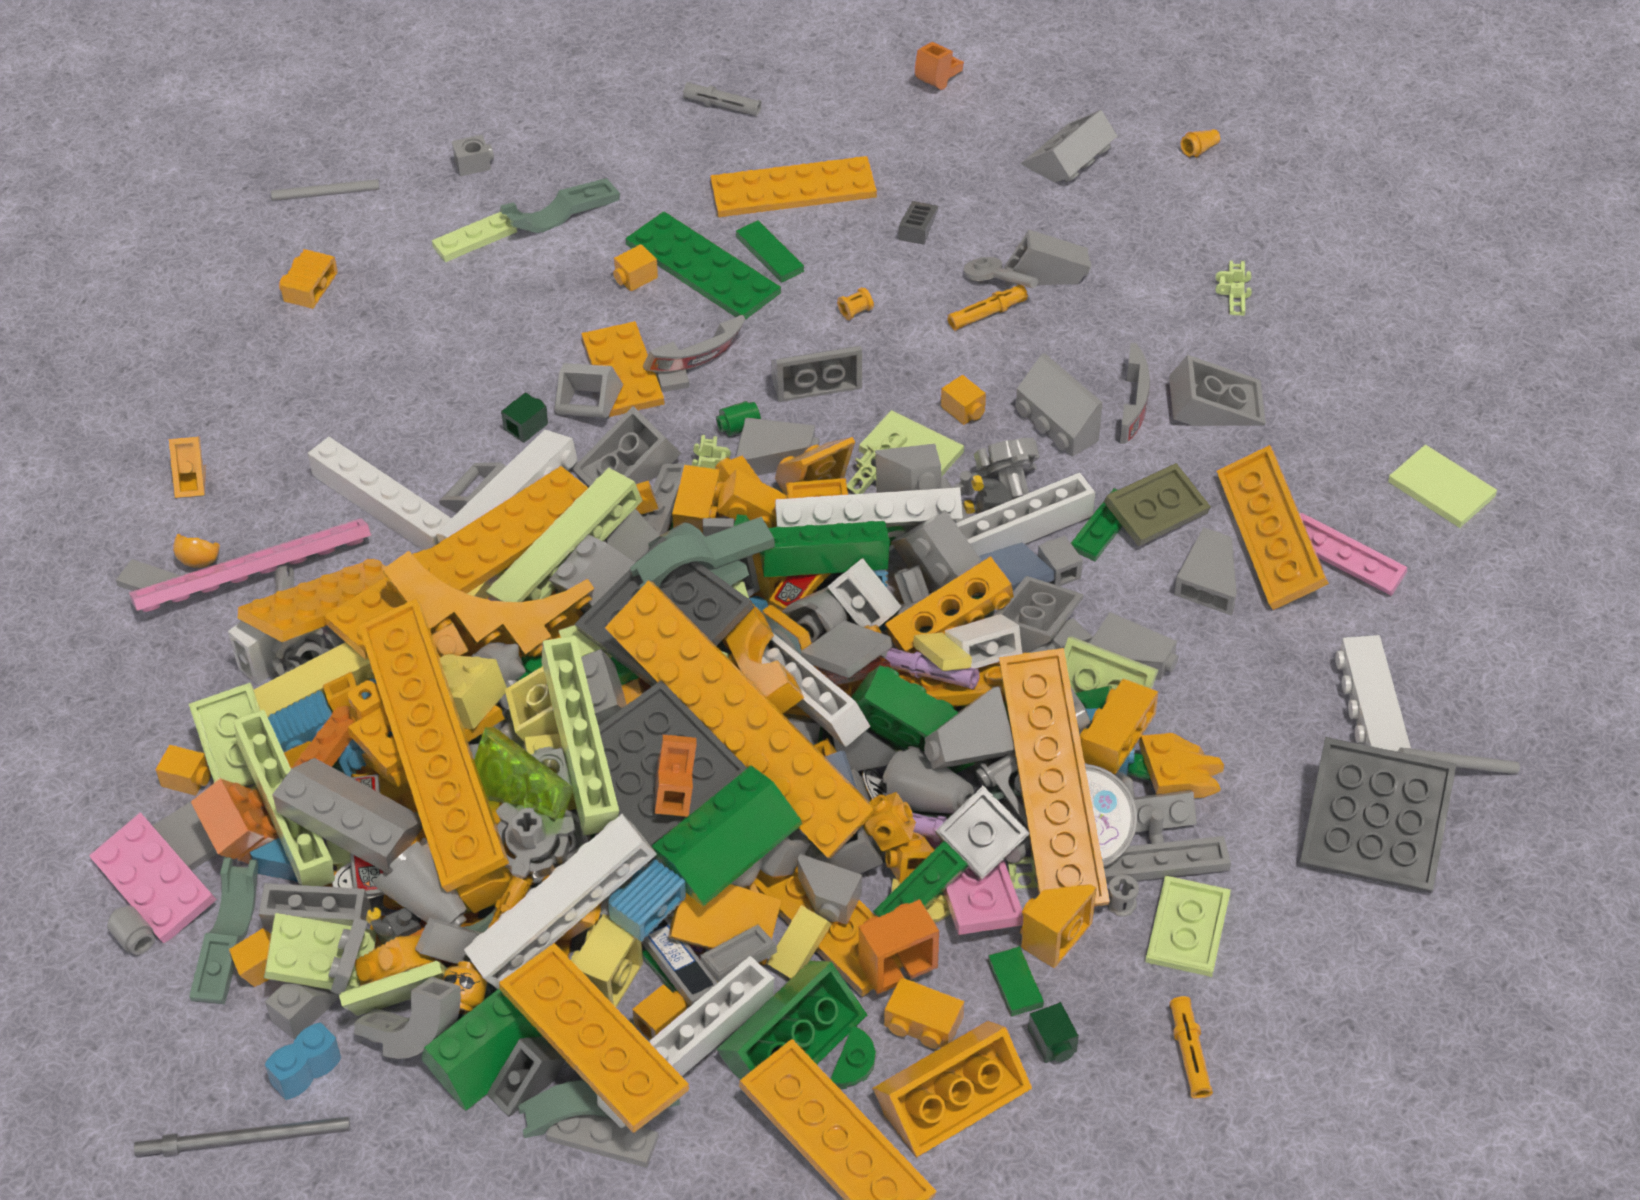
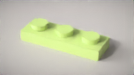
[432,212,517,262]

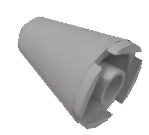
[782,587,851,643]
[883,746,974,814]
[374,837,467,926]

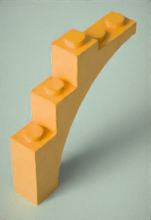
[383,551,595,658]

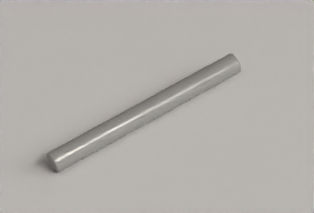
[271,179,380,201]
[1398,747,1520,774]

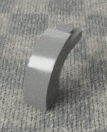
[354,977,461,1059]

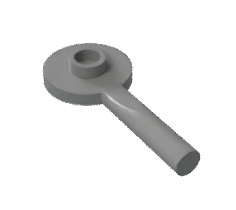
[964,257,1038,288]

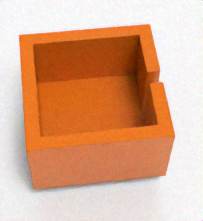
[191,778,279,864]
[859,900,939,994]

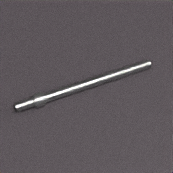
[134,1116,350,1156]

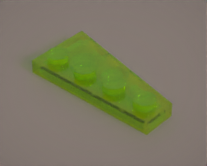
[474,727,574,818]

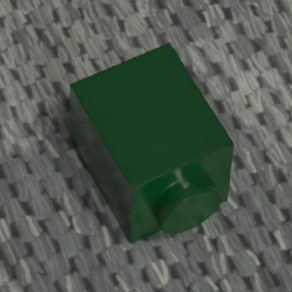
[501,392,548,443]
[1028,1002,1079,1063]

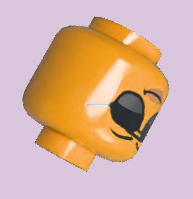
[442,961,488,1015]

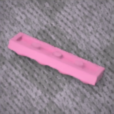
[1300,513,1407,596]

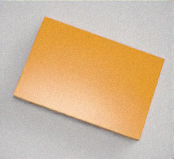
[668,884,781,965]

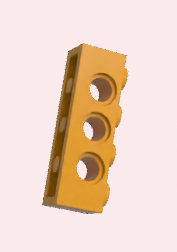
[885,556,1014,654]

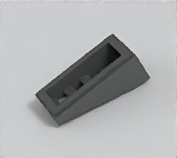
[898,201,938,245]

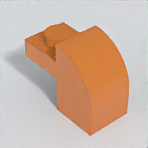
[915,42,964,90]
[654,734,697,817]

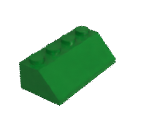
[759,521,890,577]
[851,665,975,774]
[652,765,802,907]
[716,961,868,1079]
[421,988,542,1111]

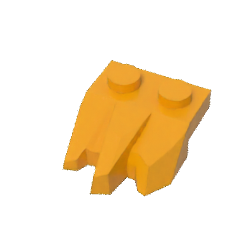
[1138,733,1224,798]

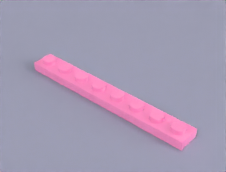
[129,518,371,612]

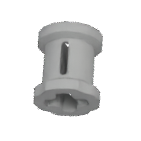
[1107,875,1139,917]

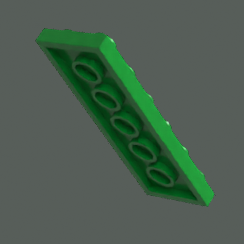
[625,211,781,320]

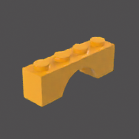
[722,604,804,714]

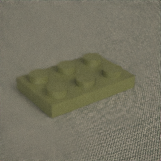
[1104,463,1211,547]

